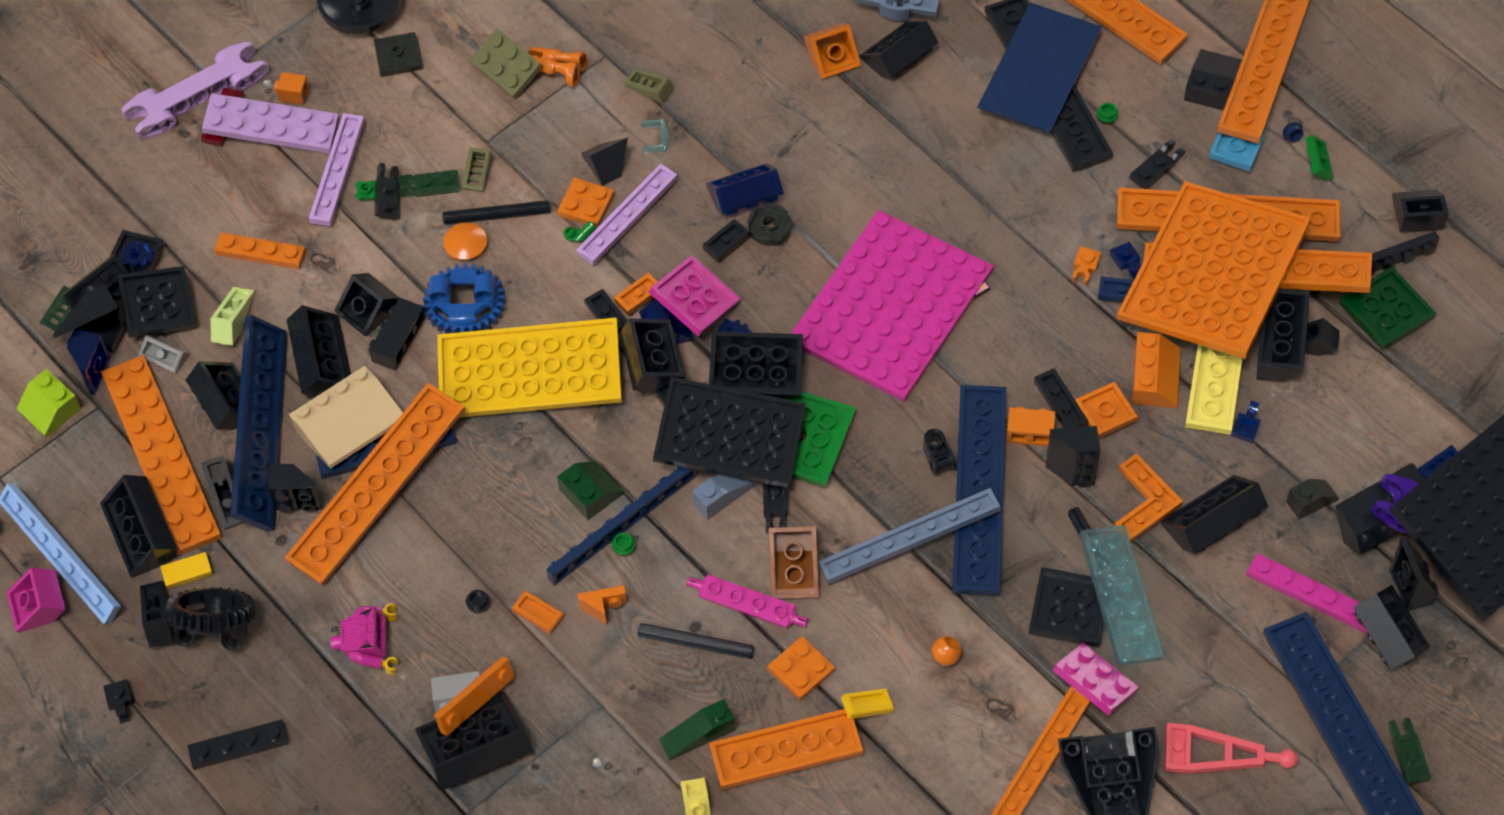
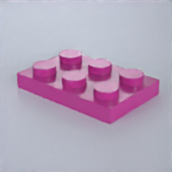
[1053,643,1139,716]

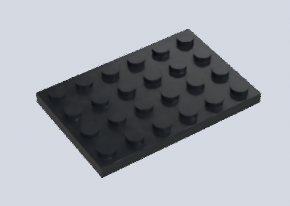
[653,377,806,488]

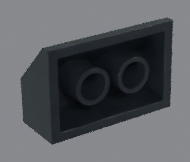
[859,21,939,78]
[620,318,685,391]
[186,361,241,430]
[1045,426,1101,487]
[1353,585,1430,670]

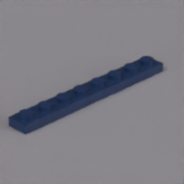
[546,466,697,586]

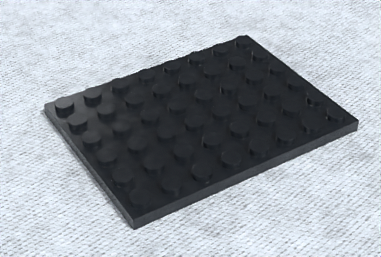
[1389,415,1504,621]

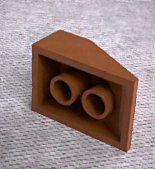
[769,526,819,599]

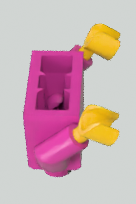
[331,603,398,675]

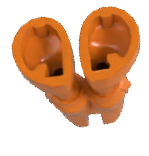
[527,47,588,87]

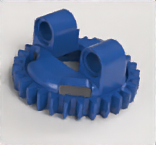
[423,263,506,334]

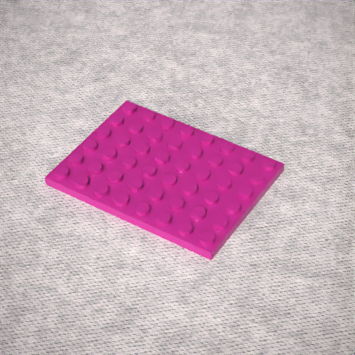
[791,210,994,402]

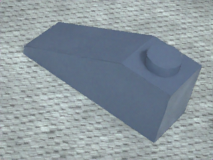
[692,474,760,520]

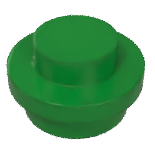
[1097,102,1118,123]
[612,533,635,556]

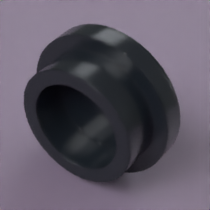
[466,590,490,613]

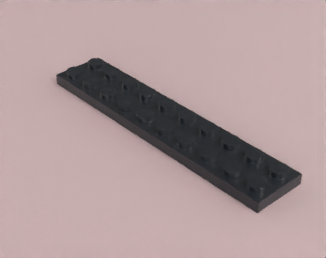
[984,0,1113,172]

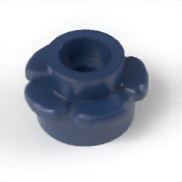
[1283,122,1304,142]

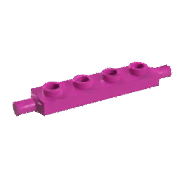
[687,574,809,629]

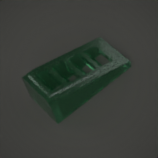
[39,285,72,331]

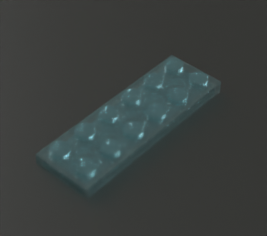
[1079,525,1164,666]

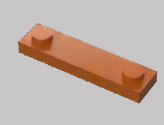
[434,656,515,736]

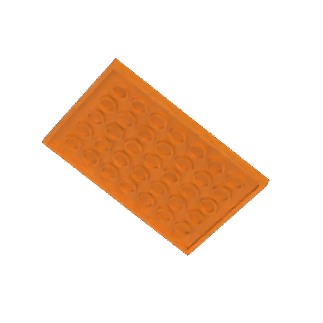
[1117,181,1311,359]

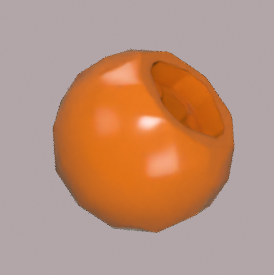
[931,636,962,666]

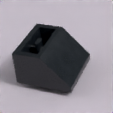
[1392,190,1449,232]
[268,464,322,513]

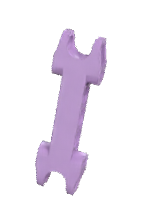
[121,41,269,139]

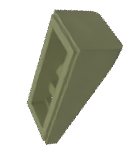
[624,68,674,103]
[462,147,492,192]

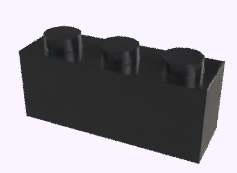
[368,298,426,371]

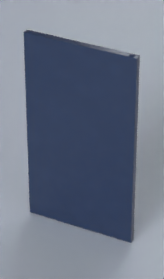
[978,2,1102,134]

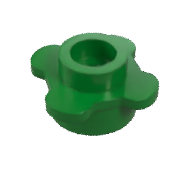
[355,180,375,202]

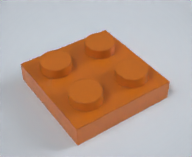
[557,177,615,228]
[1075,381,1138,438]
[767,636,835,701]

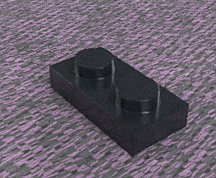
[702,219,750,262]

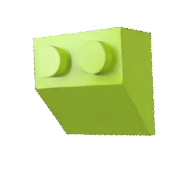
[16,369,81,437]

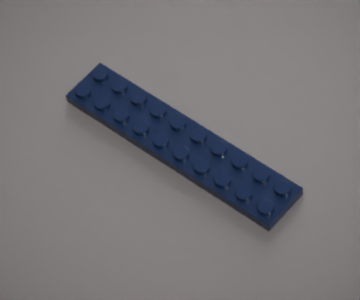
[230,314,286,532]
[952,385,1006,596]
[1263,612,1424,815]

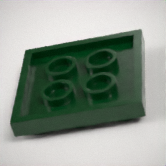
[1339,266,1436,350]

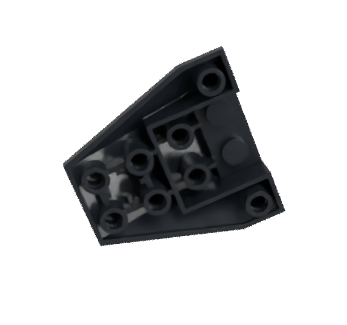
[1058,727,1159,815]

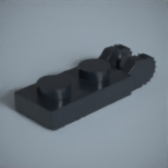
[1129,140,1186,189]
[374,162,398,220]
[763,483,787,533]

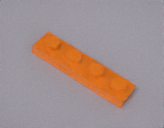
[214,232,306,269]

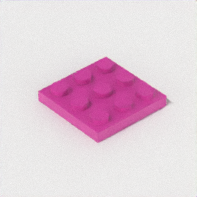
[649,255,741,336]

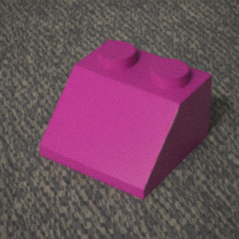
[6,567,65,633]

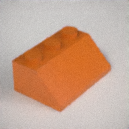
[1131,332,1181,408]

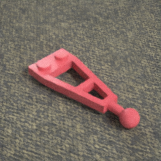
[1164,723,1298,774]

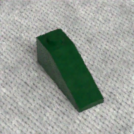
[659,699,735,760]

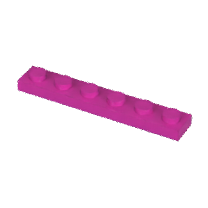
[1246,553,1368,634]

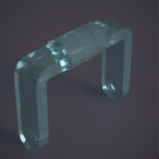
[641,119,669,153]

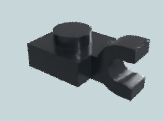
[103,679,133,724]

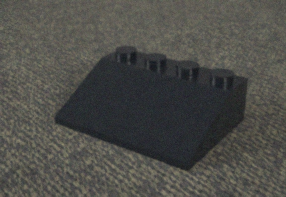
[709,331,803,397]
[415,691,533,790]

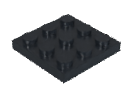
[117,266,196,338]
[1028,567,1112,647]

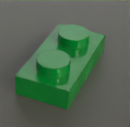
[1305,134,1334,181]

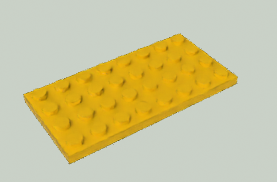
[437,318,622,418]

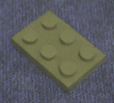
[470,28,543,99]

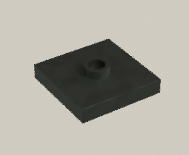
[374,32,422,77]

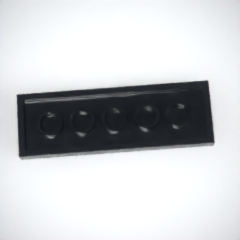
[70,230,165,353]

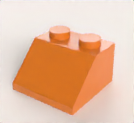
[804,23,861,79]

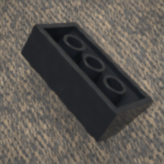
[1256,289,1310,381]
[286,305,351,397]
[1335,463,1424,555]
[100,475,178,577]
[1160,475,1268,554]

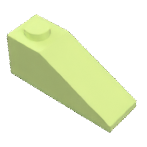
[211,287,255,345]

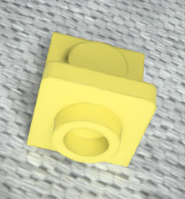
[681,777,711,815]

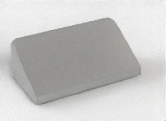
[138,335,190,373]

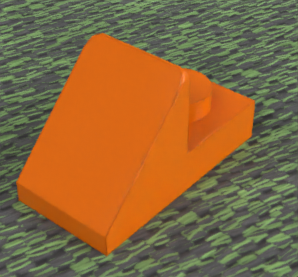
[577,585,627,624]

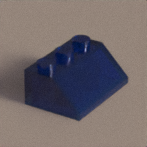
[706,163,784,216]

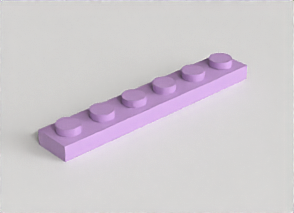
[309,113,365,226]
[576,163,678,266]

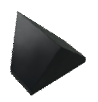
[581,138,628,186]

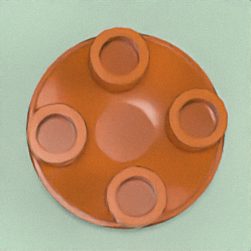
[443,223,487,260]

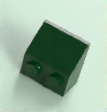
[557,461,624,520]

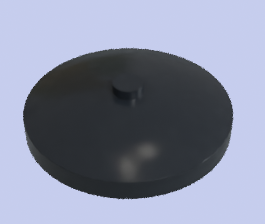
[317,0,401,34]

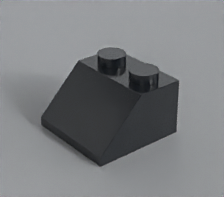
[334,273,399,336]

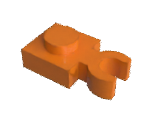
[1072,246,1101,286]

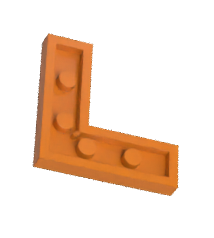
[1114,453,1183,544]

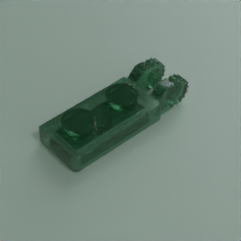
[397,170,460,197]
[1388,718,1431,785]

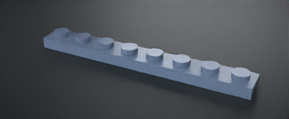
[818,488,1001,584]

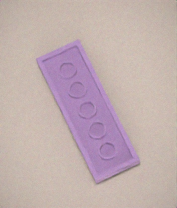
[202,93,339,154]

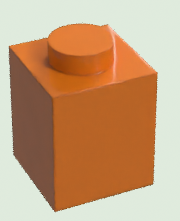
[274,72,309,105]

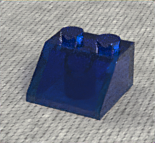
[66,329,110,395]

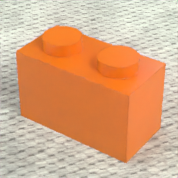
[1006,407,1055,446]

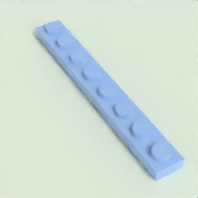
[0,483,121,624]

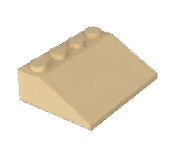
[289,366,403,469]

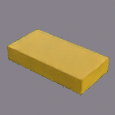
[160,552,213,590]
[841,688,894,719]

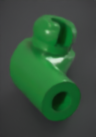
[563,221,597,242]

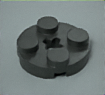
[748,203,792,246]

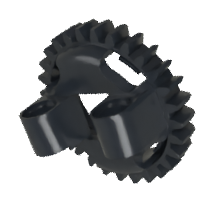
[166,586,255,651]

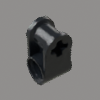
[923,428,957,476]

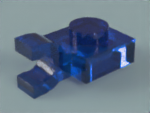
[1110,241,1141,280]
[1231,400,1261,443]

